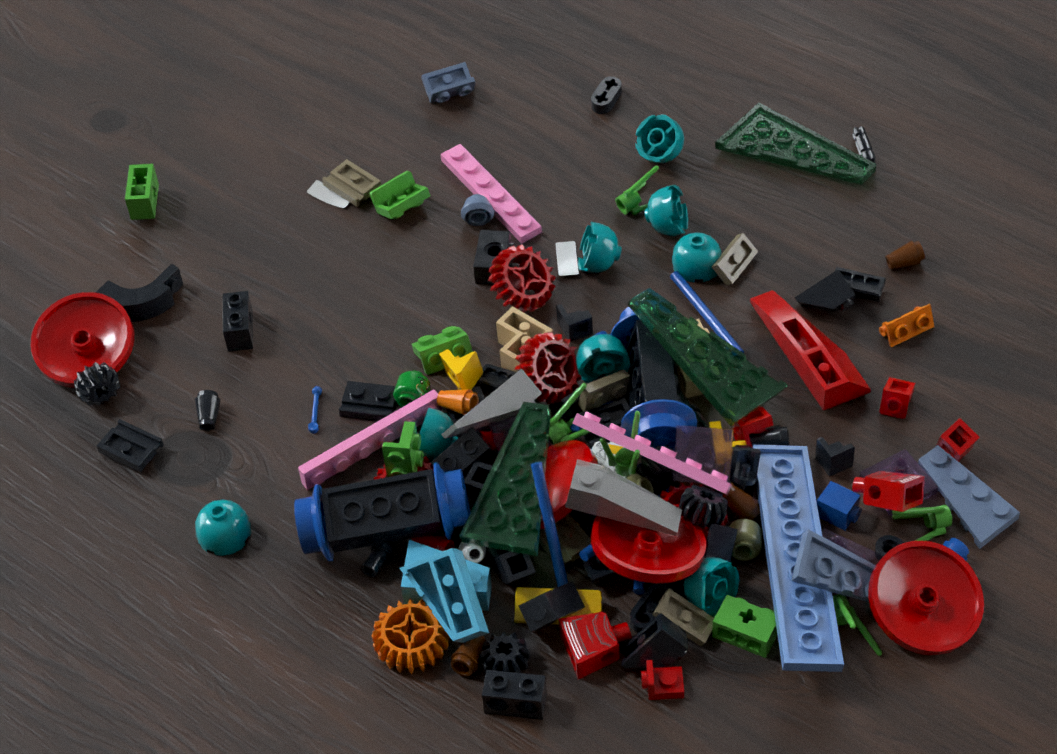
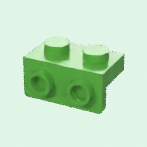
[370,171,430,219]
[411,326,473,375]
[382,421,424,477]

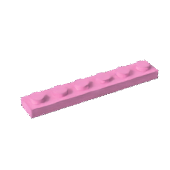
[441,144,542,244]
[298,390,442,490]
[573,412,732,494]

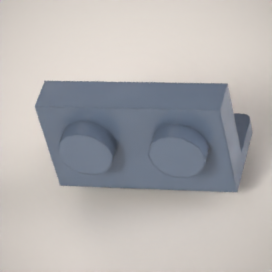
[421,62,475,103]

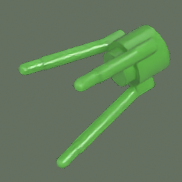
[615,166,659,215]
[543,383,590,445]
[600,411,640,477]
[892,505,952,541]
[833,594,882,656]

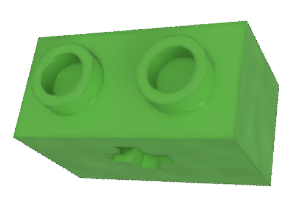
[125,164,159,220]
[712,595,777,658]

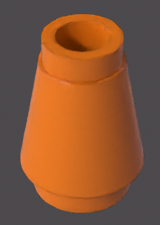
[437,389,479,415]

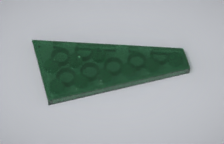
[715,103,877,185]
[627,288,788,427]
[459,402,551,556]

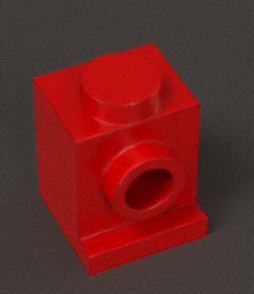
[937,418,980,462]

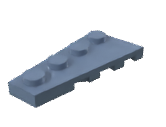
[918,445,1020,549]
[792,529,876,602]

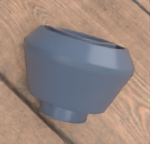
[461,194,494,226]

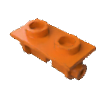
[879,304,934,347]

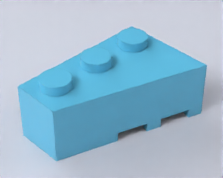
[401,540,492,611]
[400,548,489,643]

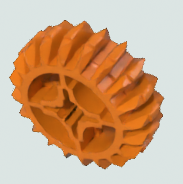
[372,598,450,674]

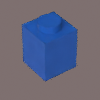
[817,481,862,531]

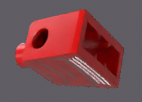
[852,471,925,512]
[559,612,632,679]

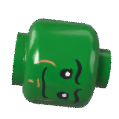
[393,371,431,408]

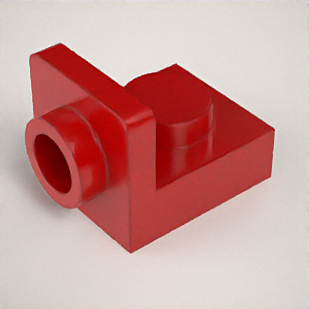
[879,377,915,419]
[732,407,774,448]
[641,660,684,700]

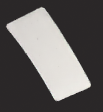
[307,180,350,208]
[556,241,579,276]

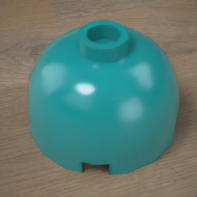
[635,114,684,164]
[645,185,688,236]
[578,221,622,273]
[672,232,722,282]
[576,334,630,383]
[419,408,458,463]
[195,499,252,556]
[684,557,739,617]

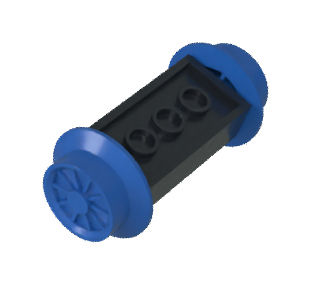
[611,301,697,456]
[294,462,471,562]

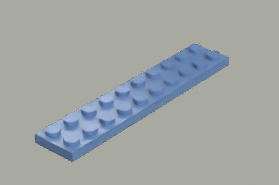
[752,445,844,672]

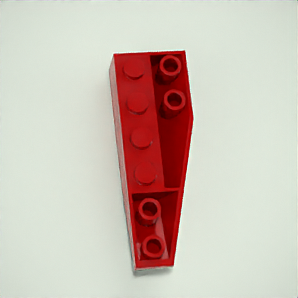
[750,290,871,411]

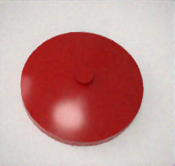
[30,292,134,388]
[501,440,598,533]
[591,516,706,583]
[868,541,984,655]

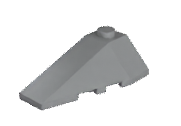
[441,369,542,439]
[565,459,682,536]

